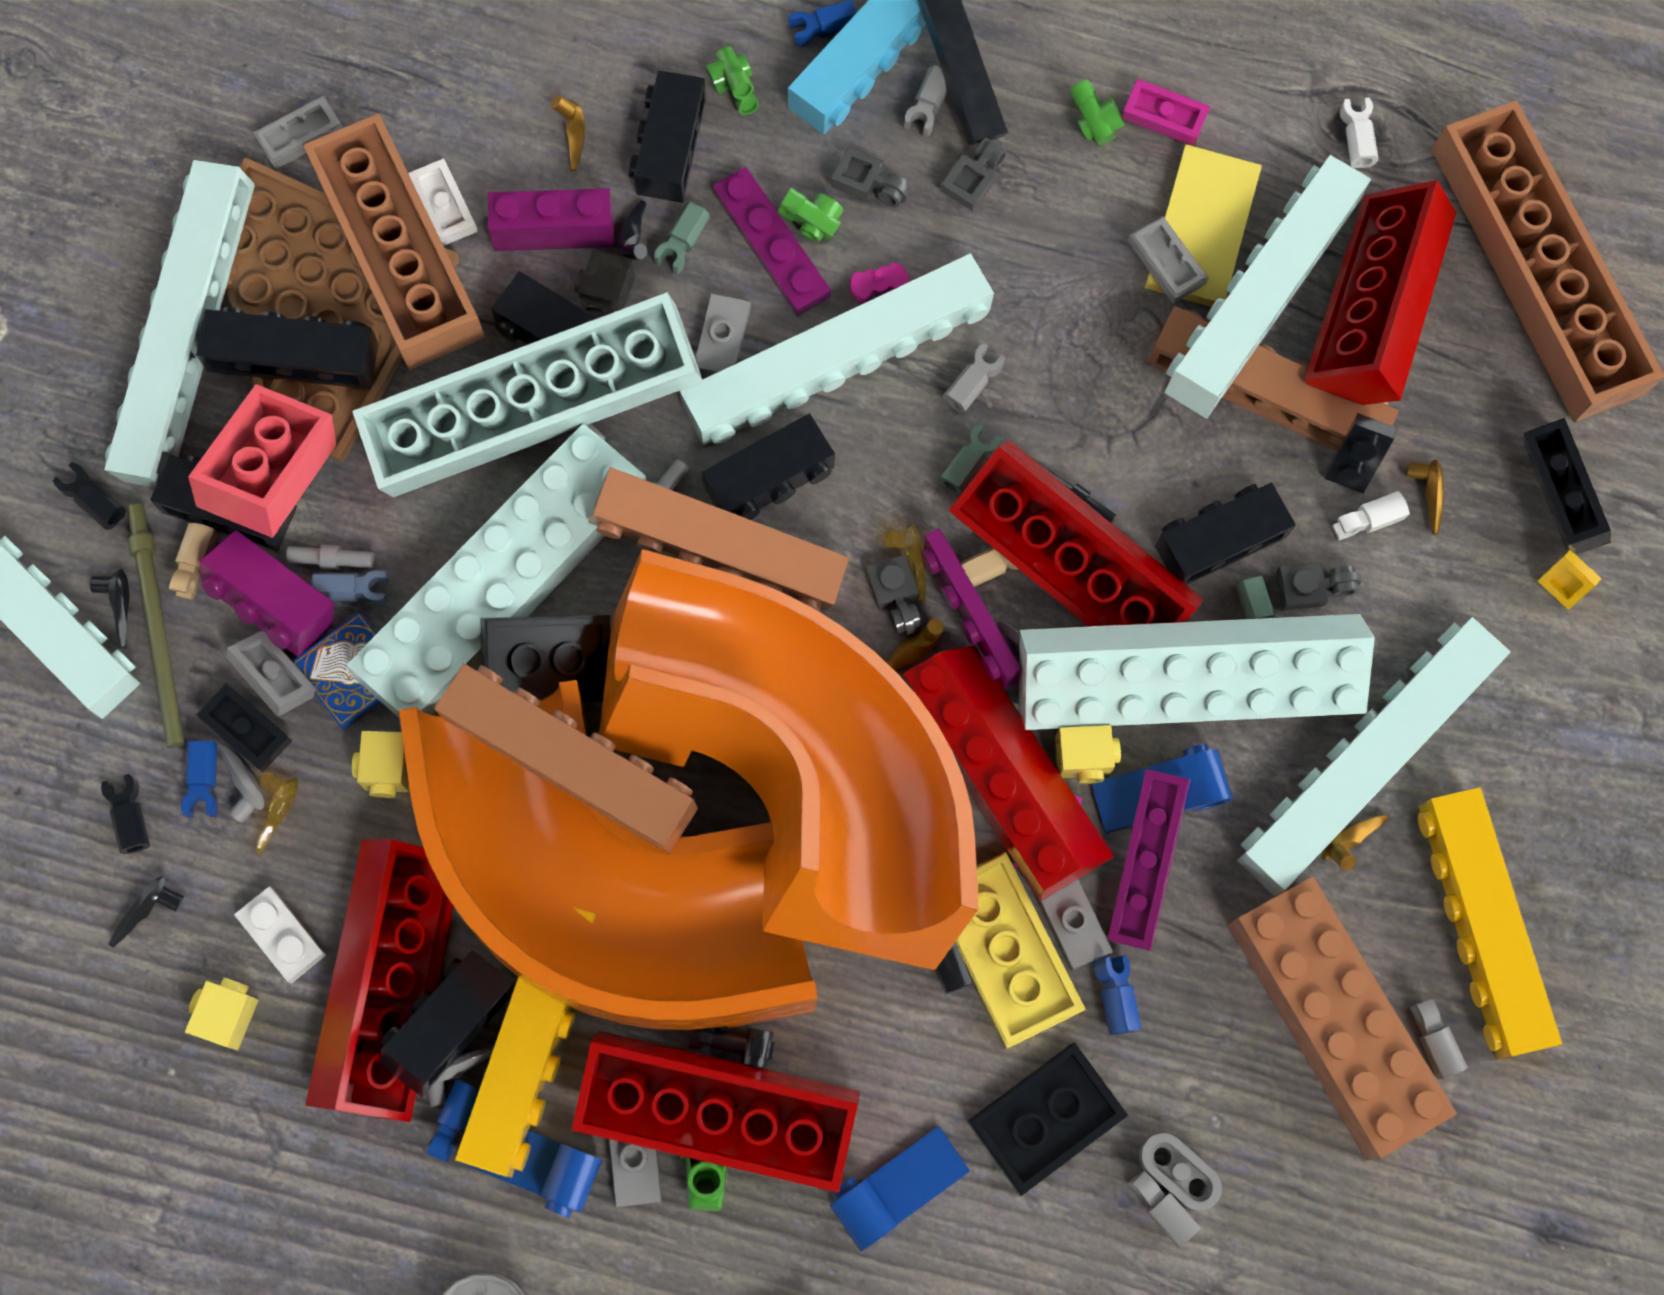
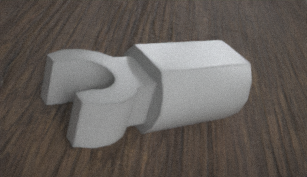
[904,65,949,137]
[942,343,1005,414]
[1408,999,1468,1079]
[1127,1171,1201,1247]

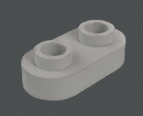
[1139,1133,1222,1211]

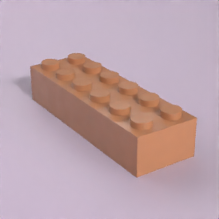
[303,113,485,371]
[1228,876,1457,1160]

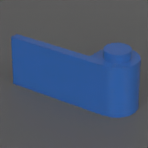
[1092,744,1233,834]
[829,1126,970,1252]
[458,1130,602,1218]

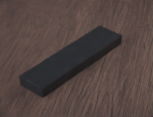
[918,0,1008,145]

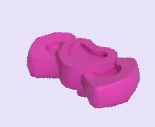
[849,262,909,304]

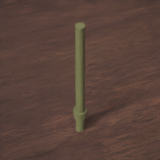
[127,503,185,748]

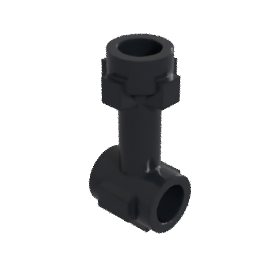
[689,1027,775,1068]

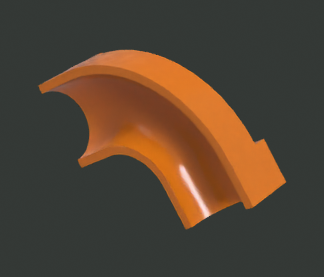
[599,549,979,970]
[399,680,818,1030]

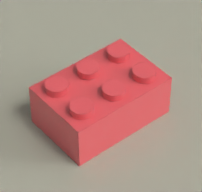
[188,384,336,538]

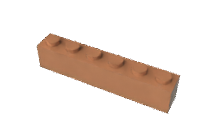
[1147,306,1399,451]
[588,467,850,611]
[434,664,698,854]

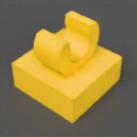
[1537,550,1602,610]

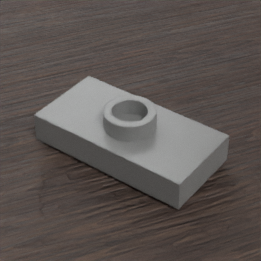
[253,96,343,170]
[1128,216,1209,304]
[695,293,751,376]
[1037,880,1113,971]
[609,1139,662,1208]

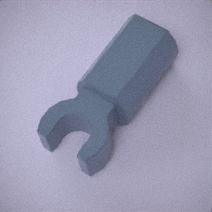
[312,570,389,605]

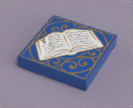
[292,611,381,731]

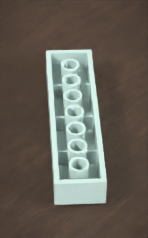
[352,292,703,497]
[346,423,646,718]
[1018,614,1375,730]

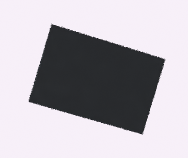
[480,615,611,702]
[966,1042,1128,1196]

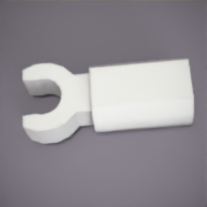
[1340,97,1378,168]
[1332,491,1410,541]

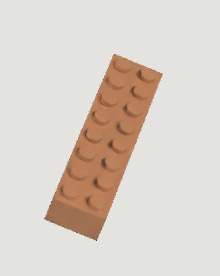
[1431,100,1664,422]

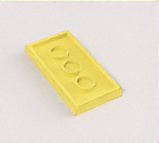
[1145,144,1262,307]
[955,852,1086,1049]

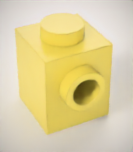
[1054,725,1121,784]
[352,731,409,798]
[185,977,259,1050]

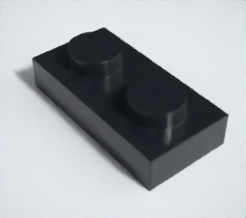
[1325,413,1397,493]
[196,683,292,773]

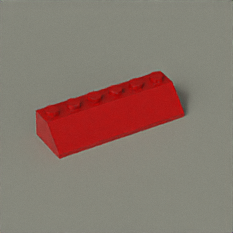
[1304,180,1457,405]
[948,440,1204,627]
[903,645,1114,902]
[305,839,454,1123]
[571,1031,860,1193]

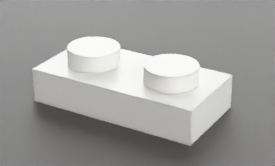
[408,159,478,246]
[234,886,327,984]

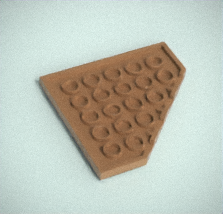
[226,157,460,464]

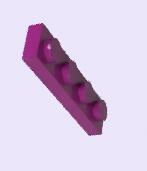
[712,167,831,316]
[921,528,1021,690]
[1107,769,1191,951]

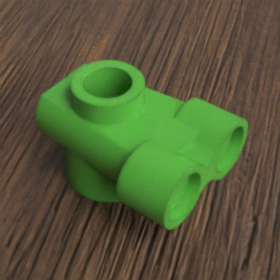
[706,47,759,115]
[1069,80,1126,146]
[777,187,844,243]
[680,1156,727,1211]

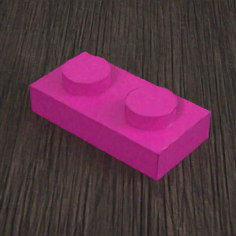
[1122,78,1211,146]

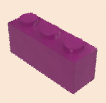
[488,188,615,251]
[200,530,334,657]

